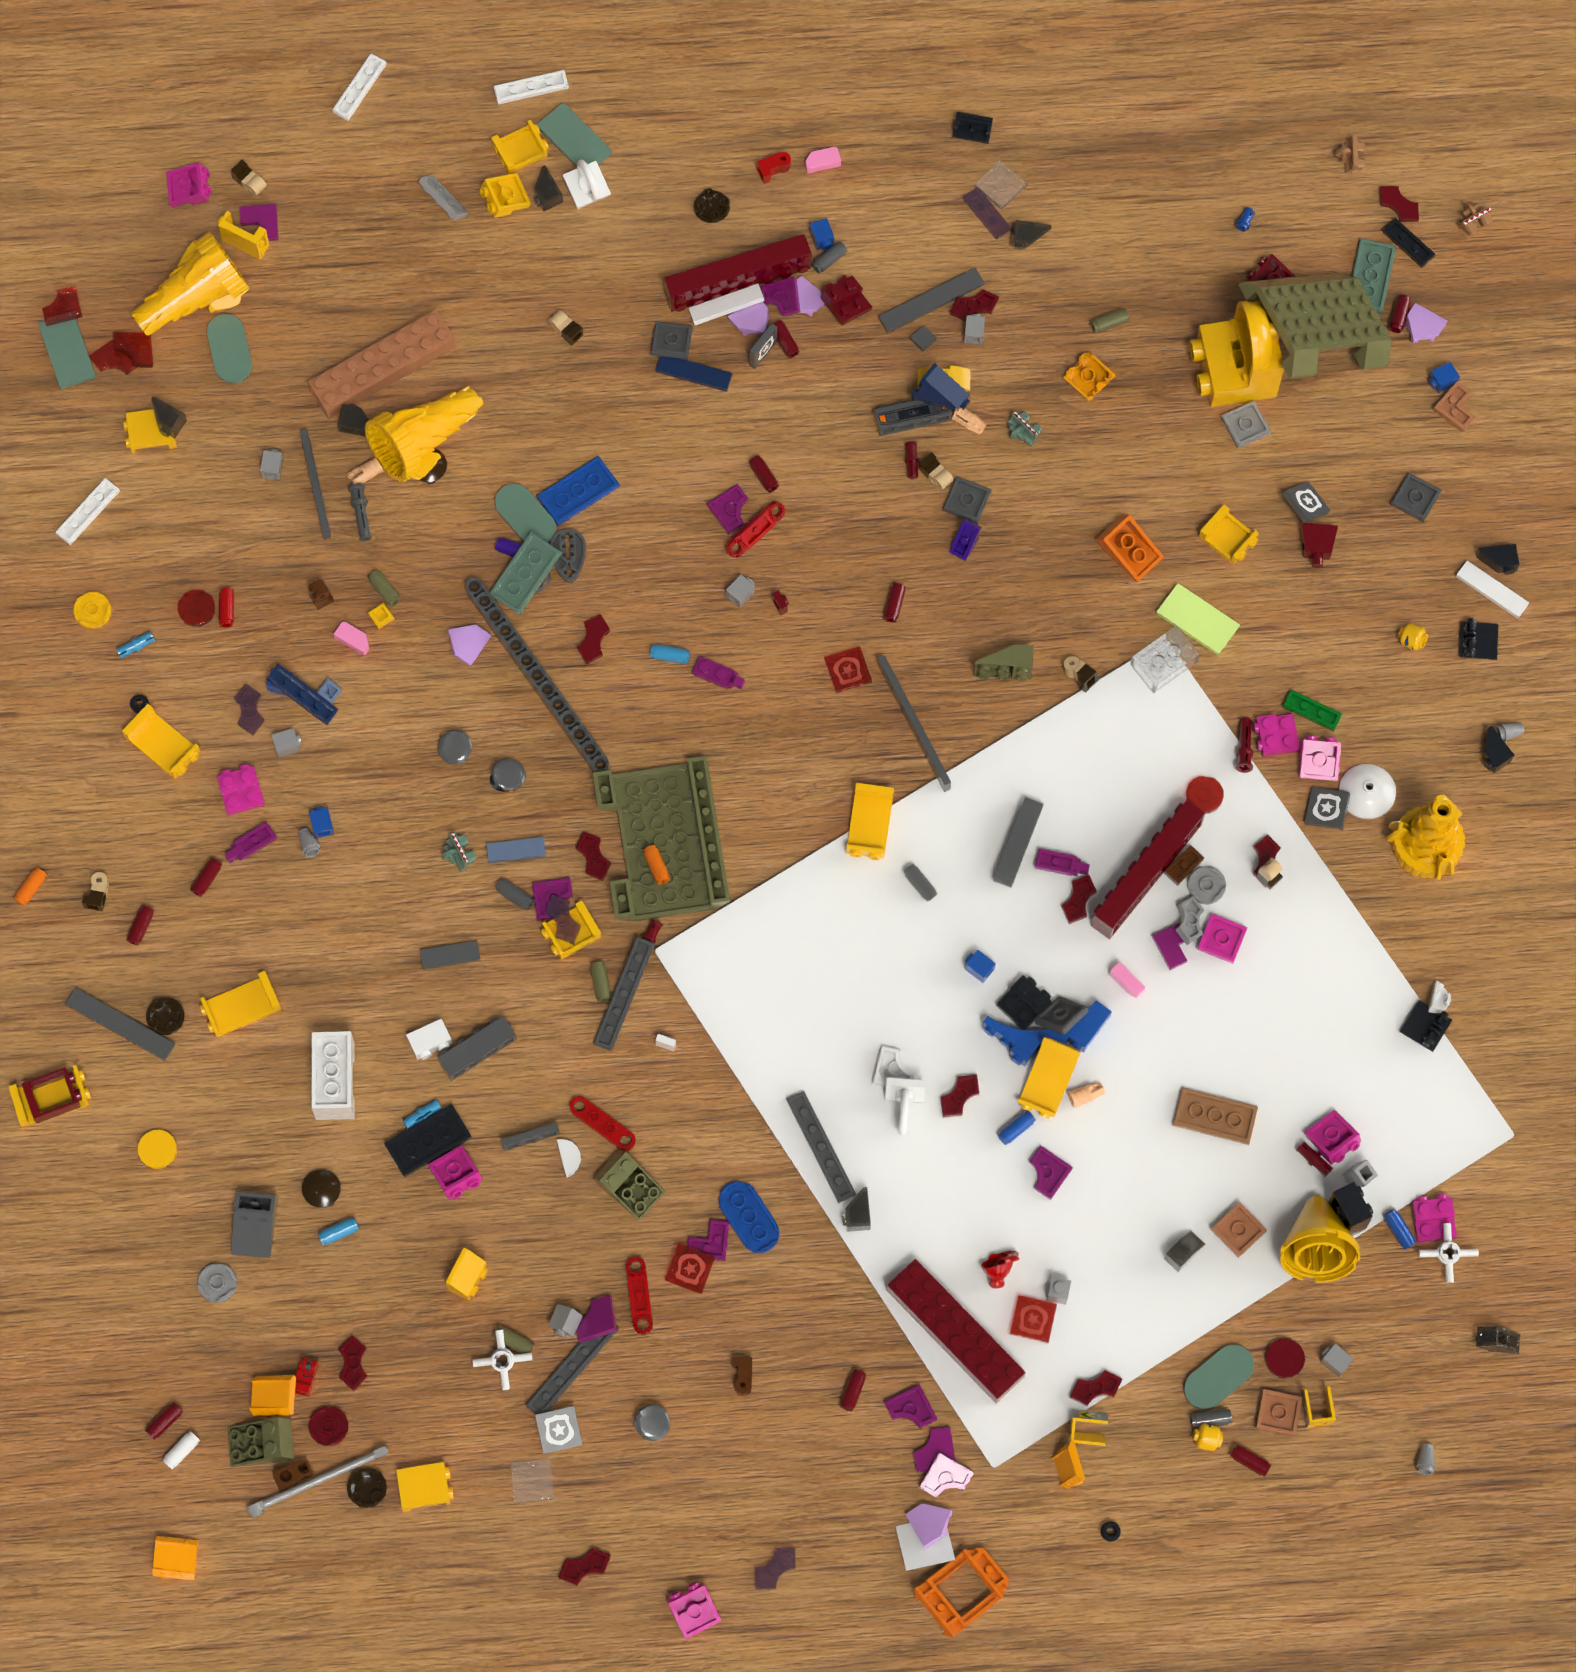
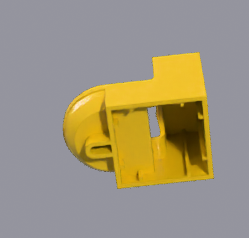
[1189,300,1284,408]

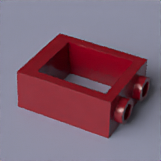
[21,1067,82,1124]

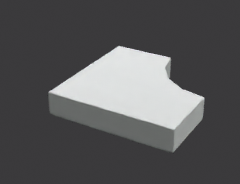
[872,1046,915,1087]

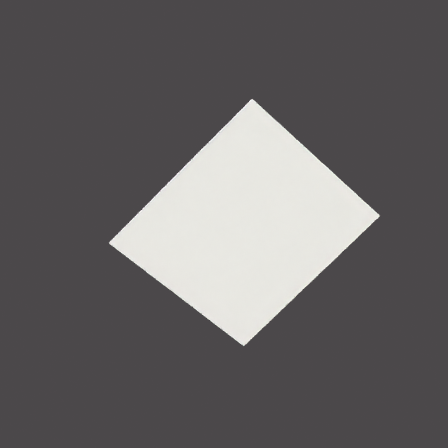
[655,640,1514,1468]

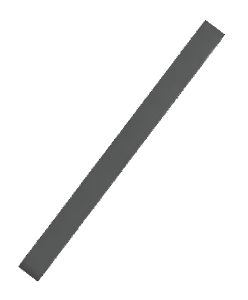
[466,578,609,772]

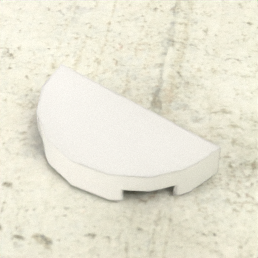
[1428,980,1451,1013]
[557,1139,581,1178]

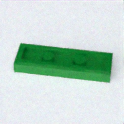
[1282,690,1342,732]

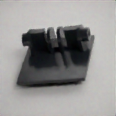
[1459,618,1499,660]
[1400,1000,1452,1052]

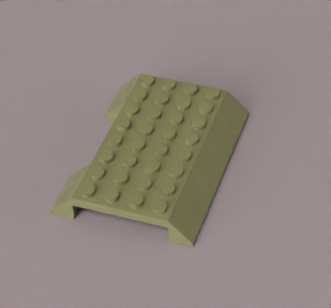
[1238,273,1391,379]
[593,756,730,922]

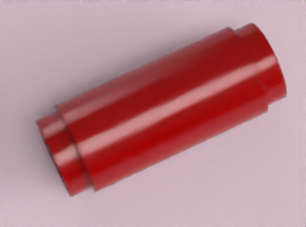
[219,588,234,628]

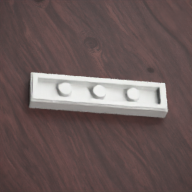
[332,54,387,121]
[494,70,569,105]
[689,284,765,325]
[55,478,120,545]
[1456,561,1529,619]

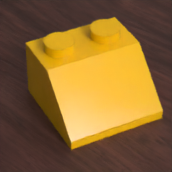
[446,1248,488,1301]

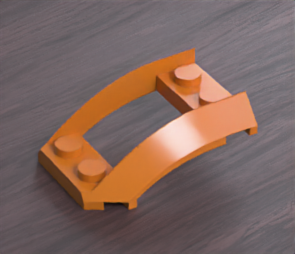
[914,1548,1009,1637]

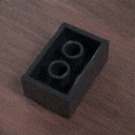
[1328,1182,1373,1236]

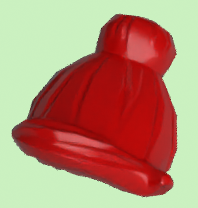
[981,1250,1020,1289]

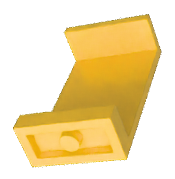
[122,704,201,779]
[846,783,894,860]
[199,971,281,1037]
[1018,1036,1081,1119]
[8,1065,91,1127]

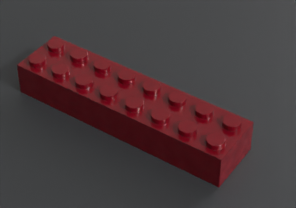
[664,234,812,312]
[1091,800,1206,940]
[886,1259,1026,1404]

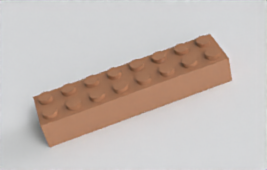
[308,309,456,420]

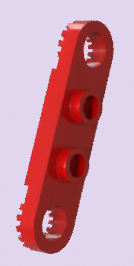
[726,501,786,558]
[570,1096,636,1151]
[626,1257,653,1335]

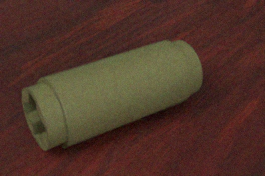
[1090,308,1129,333]
[368,570,401,607]
[590,962,611,1003]
[493,1325,534,1354]

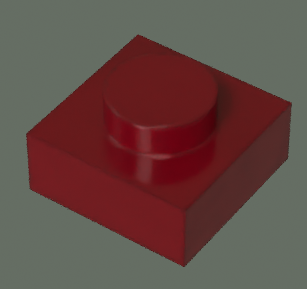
[772,590,789,615]

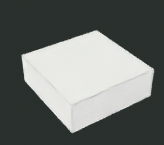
[655,1034,676,1052]

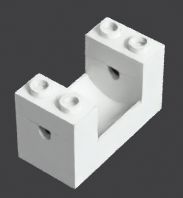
[312,1031,355,1120]

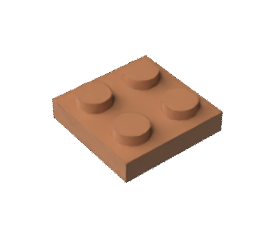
[1211,1202,1267,1258]
[1256,1389,1303,1437]

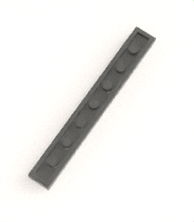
[878,655,951,792]

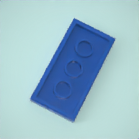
[537,456,620,526]

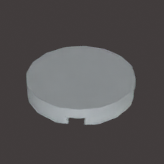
[1188,866,1226,905]
[197,1263,237,1303]

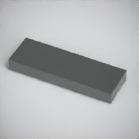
[420,941,481,970]
[501,1123,560,1151]

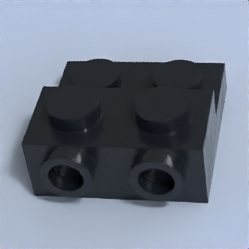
[996,975,1051,1030]

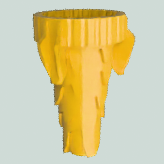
[130,232,250,336]
[365,385,483,482]
[1387,795,1465,880]

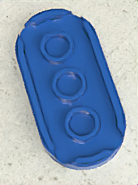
[719,1181,779,1253]

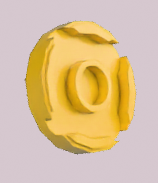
[73,592,112,629]
[138,1130,177,1169]

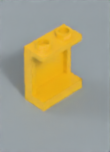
[491,120,549,175]
[218,211,269,260]
[123,407,177,454]
[1199,504,1259,565]
[540,900,601,960]
[396,1462,454,1512]

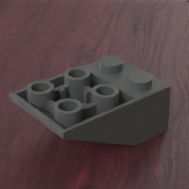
[231,1192,278,1258]

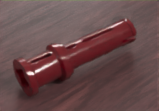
[1236,717,1253,773]

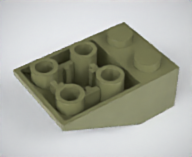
[974,644,1034,681]
[592,1150,665,1221]
[228,1417,294,1467]

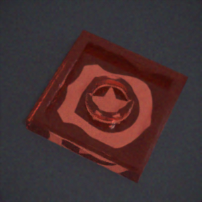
[824,646,872,693]
[665,1243,716,1294]
[1010,1295,1057,1343]

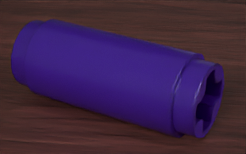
[495,538,522,557]

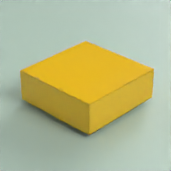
[368,603,394,629]

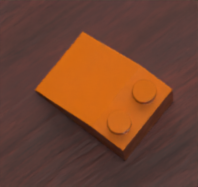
[1095,514,1164,582]

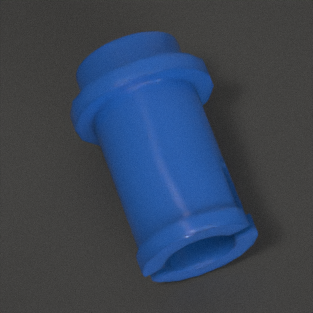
[1236,207,1255,232]

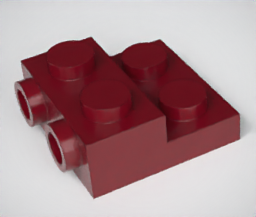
[1245,254,1296,282]
[821,275,872,326]

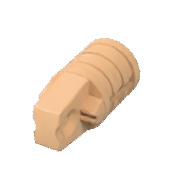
[952,408,987,434]
[1068,1082,1105,1108]

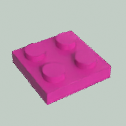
[1197,914,1247,964]

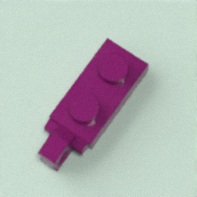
[692,656,745,690]
[225,822,277,863]
[1035,849,1090,876]

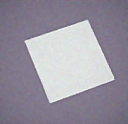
[895,1523,955,1571]

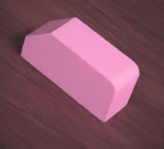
[805,147,841,174]
[333,622,369,657]
[1110,962,1146,998]

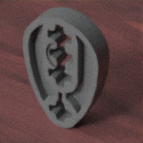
[550,529,586,583]

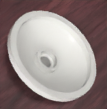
[1339,764,1396,819]

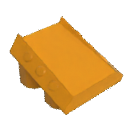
[1063,351,1116,401]
[249,1375,296,1418]
[1051,1441,1085,1489]
[152,1536,198,1580]

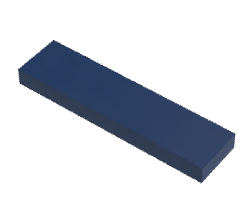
[656,356,732,392]
[266,664,339,725]

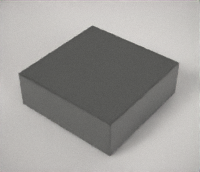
[910,326,936,352]

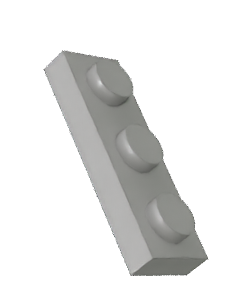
[419,175,468,220]

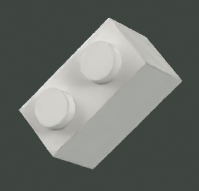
[406,1018,452,1060]

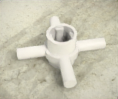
[1418,1223,1479,1283]
[472,1330,533,1390]

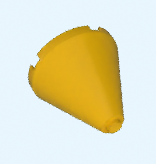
[1280,1195,1360,1283]

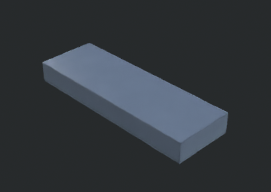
[486,837,546,863]

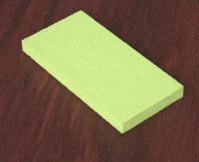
[1156,583,1240,655]

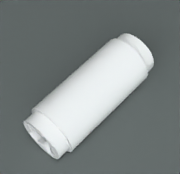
[162,1431,200,1469]

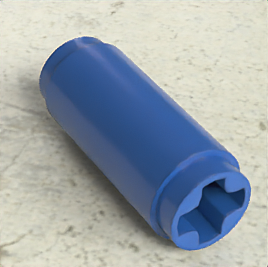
[997,1110,1036,1145]
[1384,1209,1416,1249]

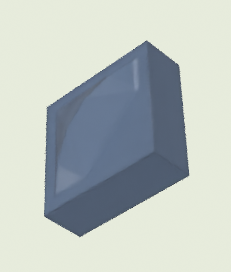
[316,678,342,704]

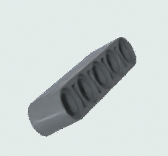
[993,797,1044,888]

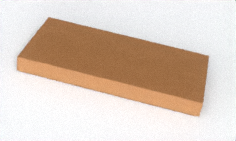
[1173,1088,1258,1145]

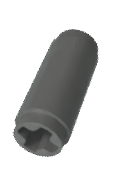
[811,241,847,274]
[903,864,938,902]
[496,879,534,911]
[1190,1409,1232,1429]

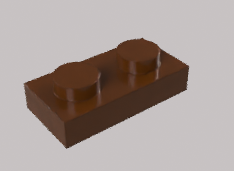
[1164,845,1204,886]

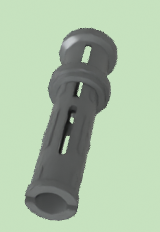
[348,484,371,541]

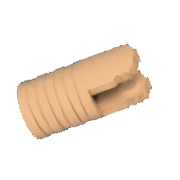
[347,457,384,484]

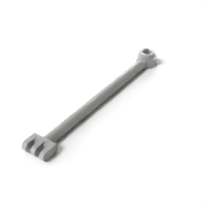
[246,1447,389,1518]

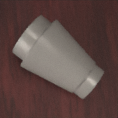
[1494,723,1524,742]
[298,828,320,858]
[1416,1444,1436,1475]

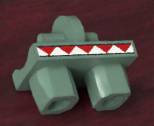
[1007,411,1042,447]
[442,832,476,872]

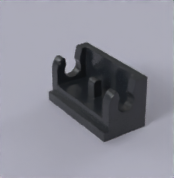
[953,112,993,144]

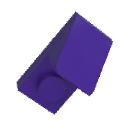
[949,519,982,561]

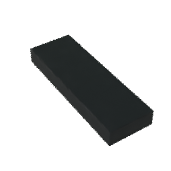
[1382,218,1435,268]

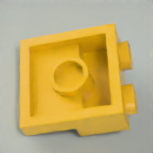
[480,173,531,218]

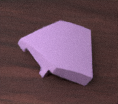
[792,276,825,316]
[727,302,770,336]
[1404,303,1448,343]
[447,625,492,666]
[905,1503,953,1548]

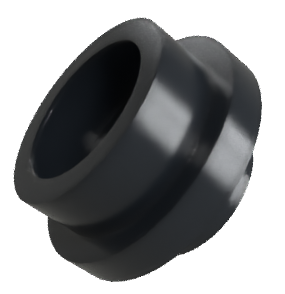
[130,695,149,713]
[1101,1521,1121,1542]

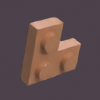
[1433,381,1475,432]

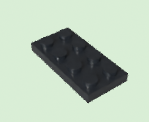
[384,1104,472,1178]

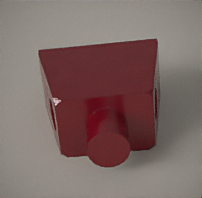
[1300,523,1338,568]

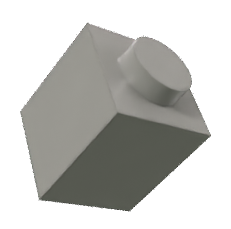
[964,314,985,345]
[260,449,284,480]
[726,575,755,608]
[272,728,302,758]
[1342,1160,1378,1188]
[1047,1277,1071,1305]
[548,1304,583,1338]
[1321,1344,1354,1377]

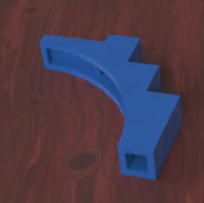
[982,1001,1112,1067]

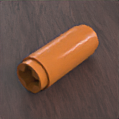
[643,845,670,885]
[13,867,47,906]

